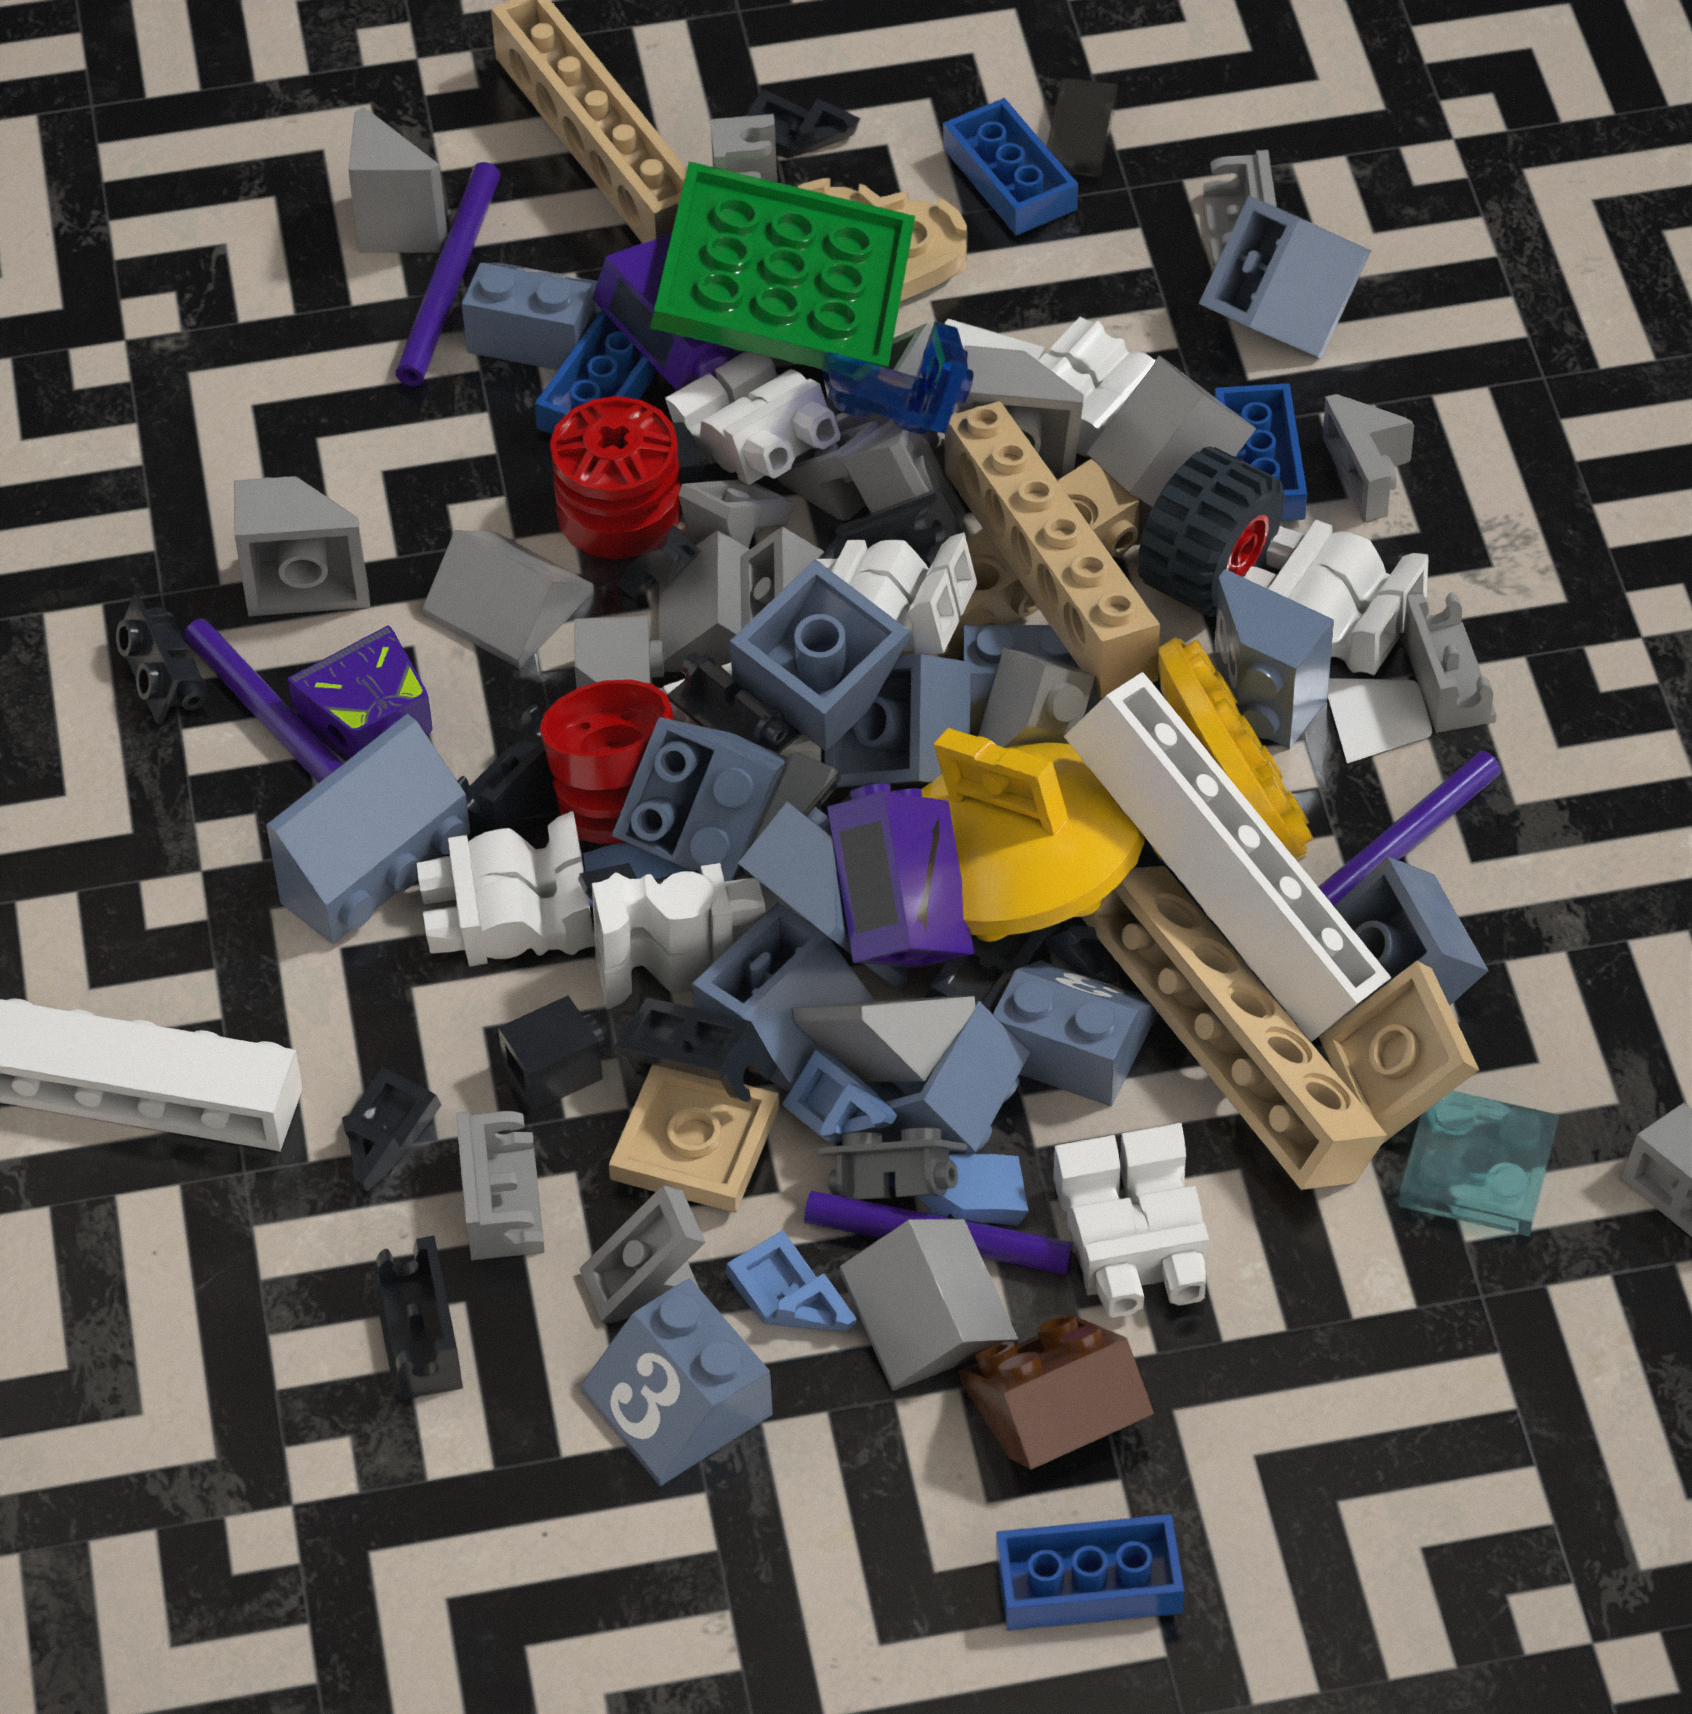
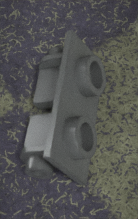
[817,1128,967,1200]

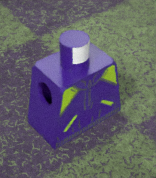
[288,625,433,761]

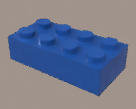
[943,97,1078,235]
[535,310,659,434]
[1215,383,1307,521]
[996,1514,1184,1631]

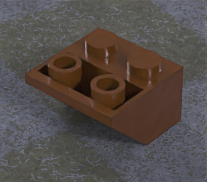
[958,1314,1154,1469]

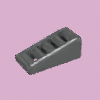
[742,751,841,878]

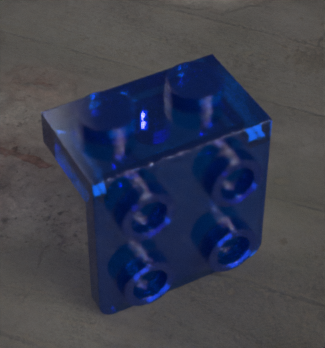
[821,321,974,434]

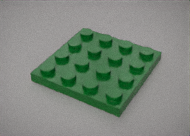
[650,161,915,384]

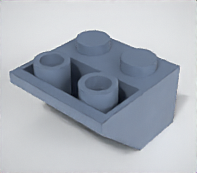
[1199,195,1371,358]
[612,717,788,882]
[692,902,875,1093]

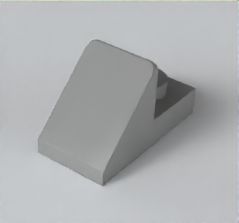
[1322,394,1414,522]
[777,421,880,521]
[678,480,795,548]
[579,1185,706,1324]

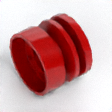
[550,396,682,560]
[540,679,674,844]

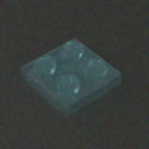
[1398,1091,1560,1236]

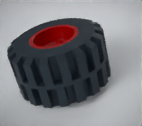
[1138,446,1284,617]

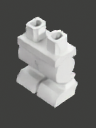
[1038,317,1176,458]
[665,351,840,485]
[1244,520,1428,675]
[816,533,977,655]
[416,811,595,967]
[592,863,765,1010]
[1053,1123,1209,1318]

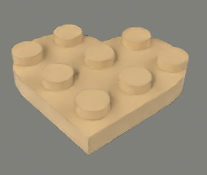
[798,178,967,301]

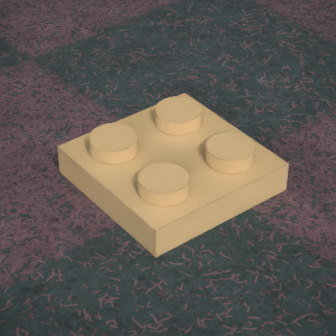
[1319,961,1479,1144]
[609,1064,779,1213]

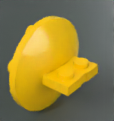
[1151,637,1314,862]
[922,728,1145,942]

